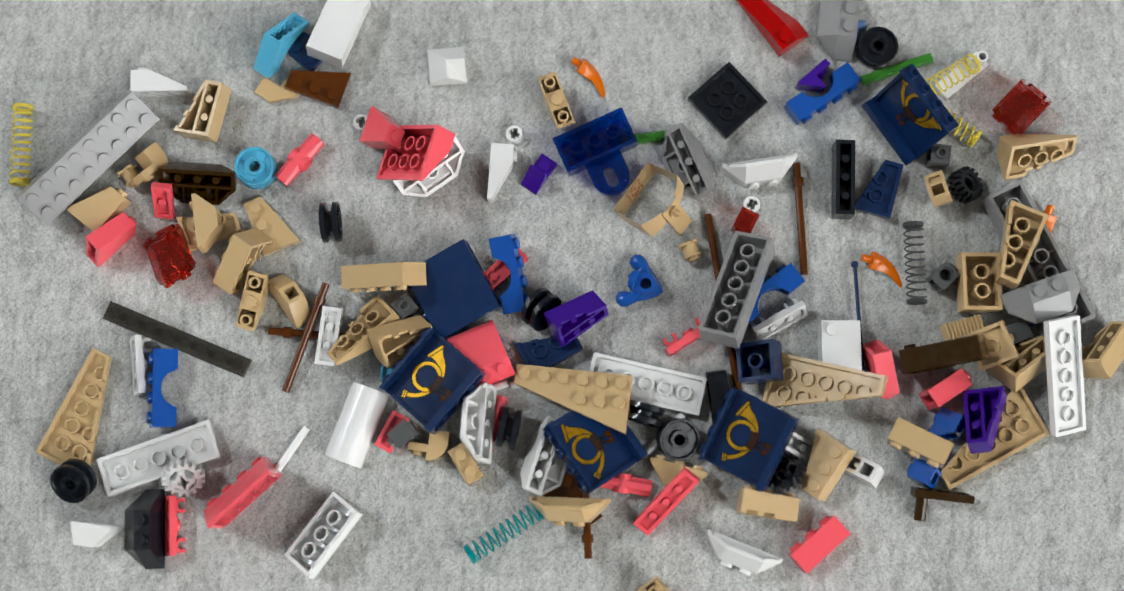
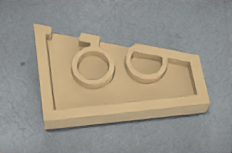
[243,196,300,256]
[176,213,243,253]

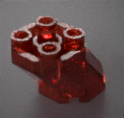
[992,79,1052,135]
[143,224,196,288]

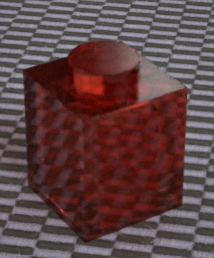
[731,206,759,234]

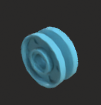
[234,147,277,189]

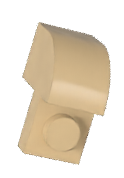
[132,142,168,185]
[924,170,953,208]
[407,430,451,461]

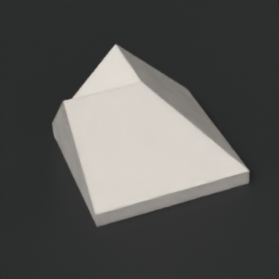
[427,47,467,86]
[70,521,123,547]

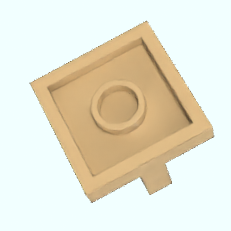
[965,320,1019,371]

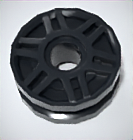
[856,26,899,69]
[319,201,343,243]
[521,288,561,331]
[628,400,665,428]
[496,407,522,450]
[656,418,700,461]
[50,459,97,503]

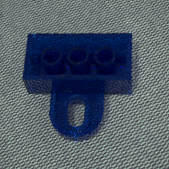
[552,107,638,196]

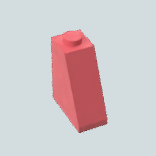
[359,106,405,149]
[85,212,136,267]
[863,340,900,399]
[918,368,972,411]

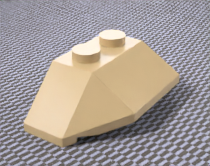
[529,496,611,526]

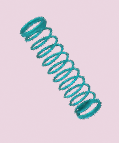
[463,505,544,564]

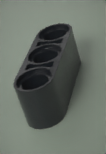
[706,370,729,425]

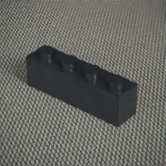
[831,139,855,219]

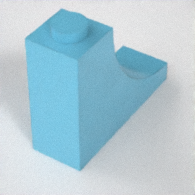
[253,12,309,78]

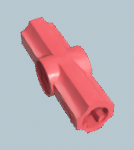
[275,133,325,187]
[600,473,653,497]

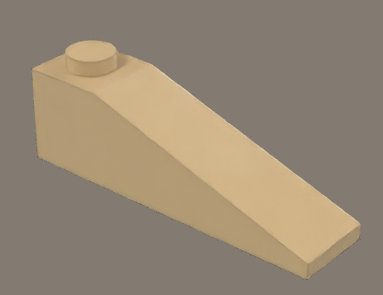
[996,134,1078,180]
[327,295,401,366]

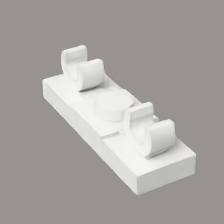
[751,298,808,341]
[314,306,343,366]
[130,335,152,396]

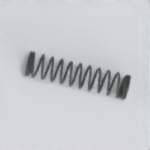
[903,221,928,305]

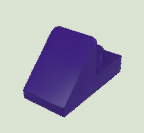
[795,58,830,92]
[521,153,557,195]

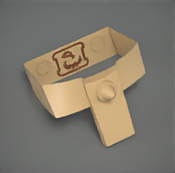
[614,163,692,237]

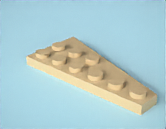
[36,348,112,466]
[763,353,888,407]
[514,364,633,435]
[940,387,1050,490]

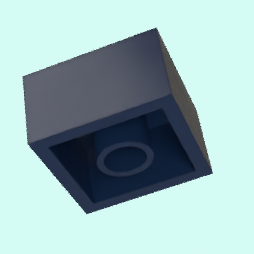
[736,339,784,385]

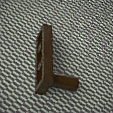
[910,487,975,521]

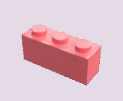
[788,515,851,574]

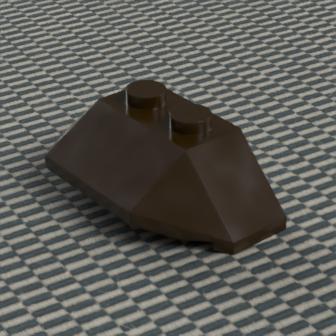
[158,162,236,205]

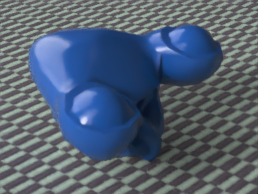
[615,254,663,307]

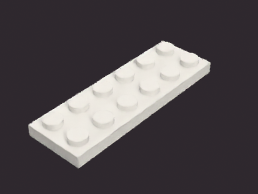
[1043,315,1086,437]
[590,352,707,416]
[96,419,222,497]

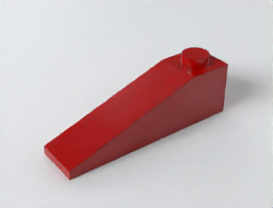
[736,0,809,57]

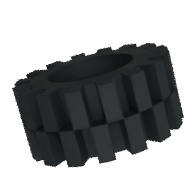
[948,166,984,204]

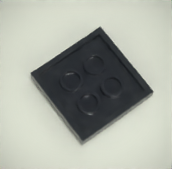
[687,62,767,140]

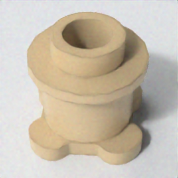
[117,164,142,188]
[678,238,702,263]

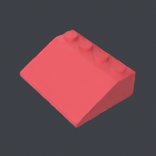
[376,125,455,181]
[446,320,515,390]
[204,456,283,529]

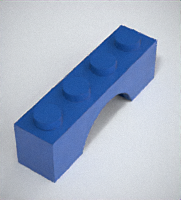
[784,62,861,125]
[489,234,530,315]
[748,263,805,324]
[146,348,178,428]
[907,407,965,490]

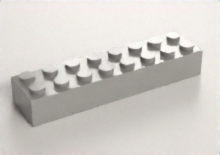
[17,90,160,225]
[981,180,1096,324]

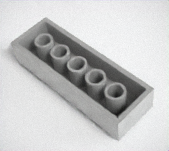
[698,230,775,349]

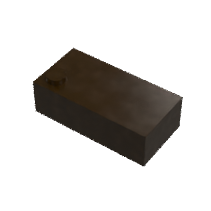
[898,334,990,374]

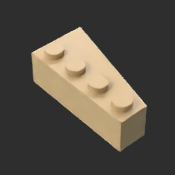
[996,200,1049,290]
[341,262,427,293]

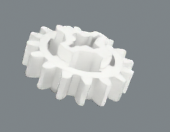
[161,458,205,497]

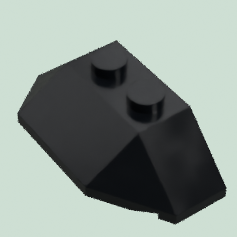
[125,489,165,569]

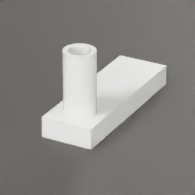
[934,51,989,101]

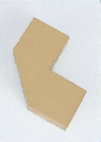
[254,73,299,104]

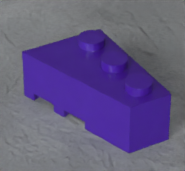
[544,290,608,347]
[963,386,1007,454]

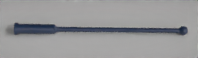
[851,261,869,399]

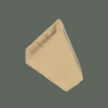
[67,187,131,231]

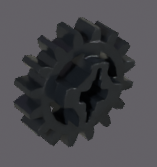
[768,454,807,492]

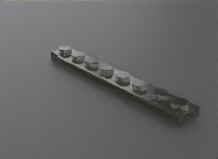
[102,301,252,378]

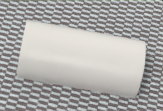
[324,382,389,468]
[284,491,363,579]

